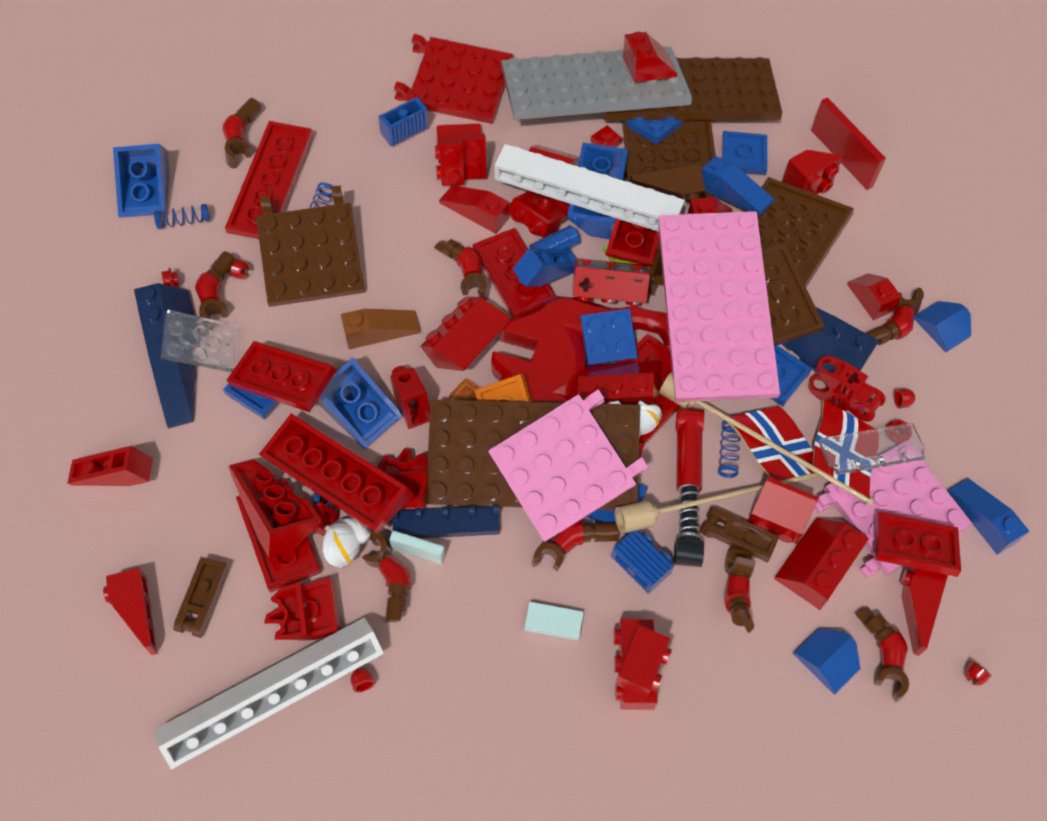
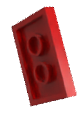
[875,511,961,577]

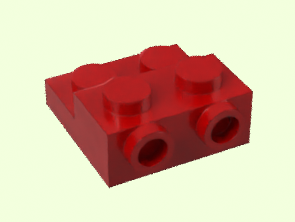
[435,134,487,186]
[509,191,570,238]

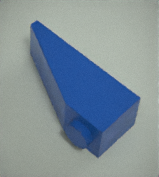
[702,156,774,216]
[513,248,577,286]
[947,478,1030,555]

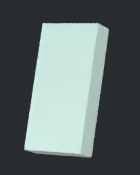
[389,531,445,565]
[524,602,584,641]

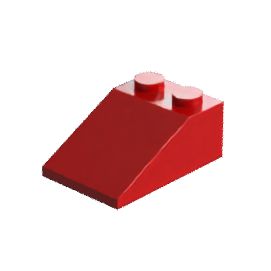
[605,218,660,267]

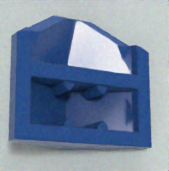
[914,301,971,353]
[793,628,861,695]

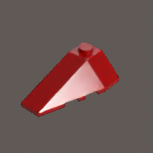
[229,459,321,557]

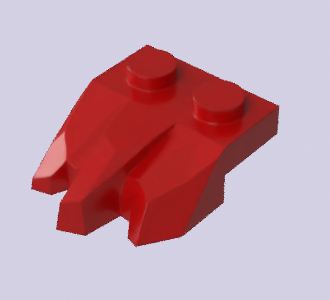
[377,448,429,508]
[264,577,341,641]

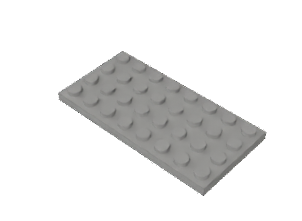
[501,46,692,120]

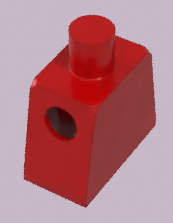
[390,365,430,430]

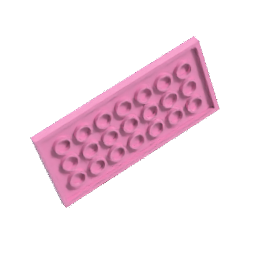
[658,211,780,402]

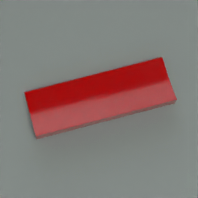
[259,413,415,534]

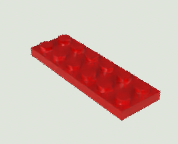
[225,121,313,239]

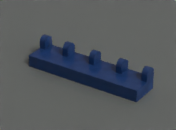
[392,504,500,539]

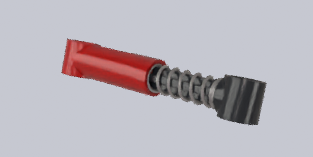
[673,408,704,567]

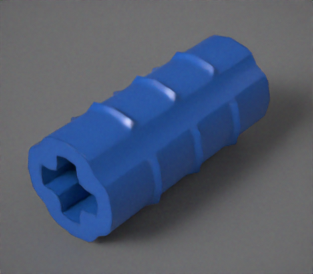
[529,225,580,250]

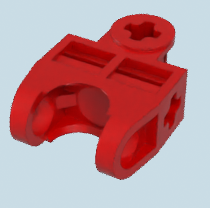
[808,356,886,422]

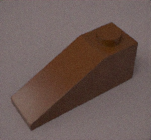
[629,164,706,203]

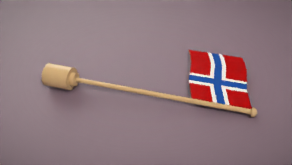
[659,372,878,506]
[615,406,820,534]

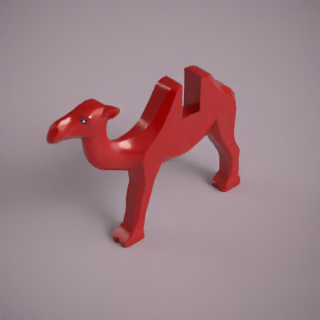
[491,296,670,459]

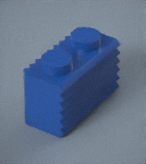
[378,97,428,146]
[611,530,674,594]

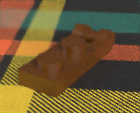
[699,507,779,563]
[173,557,229,638]

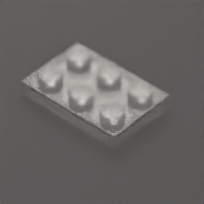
[161,310,241,372]

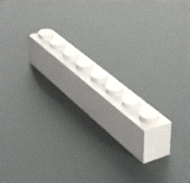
[495,144,685,232]
[154,618,384,770]

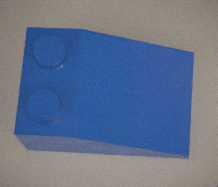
[113,144,169,218]
[317,357,403,449]

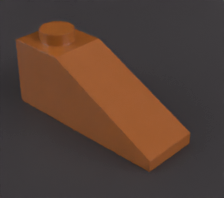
[341,308,421,350]

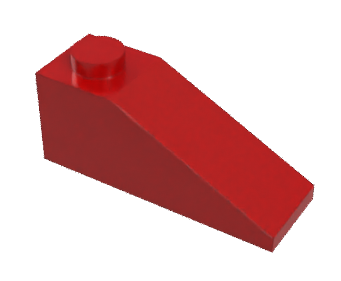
[439,185,509,234]
[67,446,153,486]
[103,568,157,655]
[900,568,948,656]

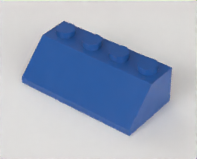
[567,143,628,239]

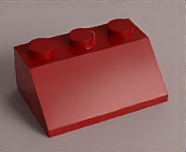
[420,296,511,371]
[577,361,660,406]
[774,518,869,610]

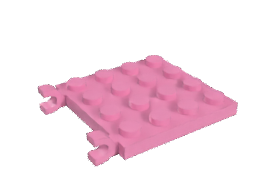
[488,390,648,542]
[815,441,973,579]

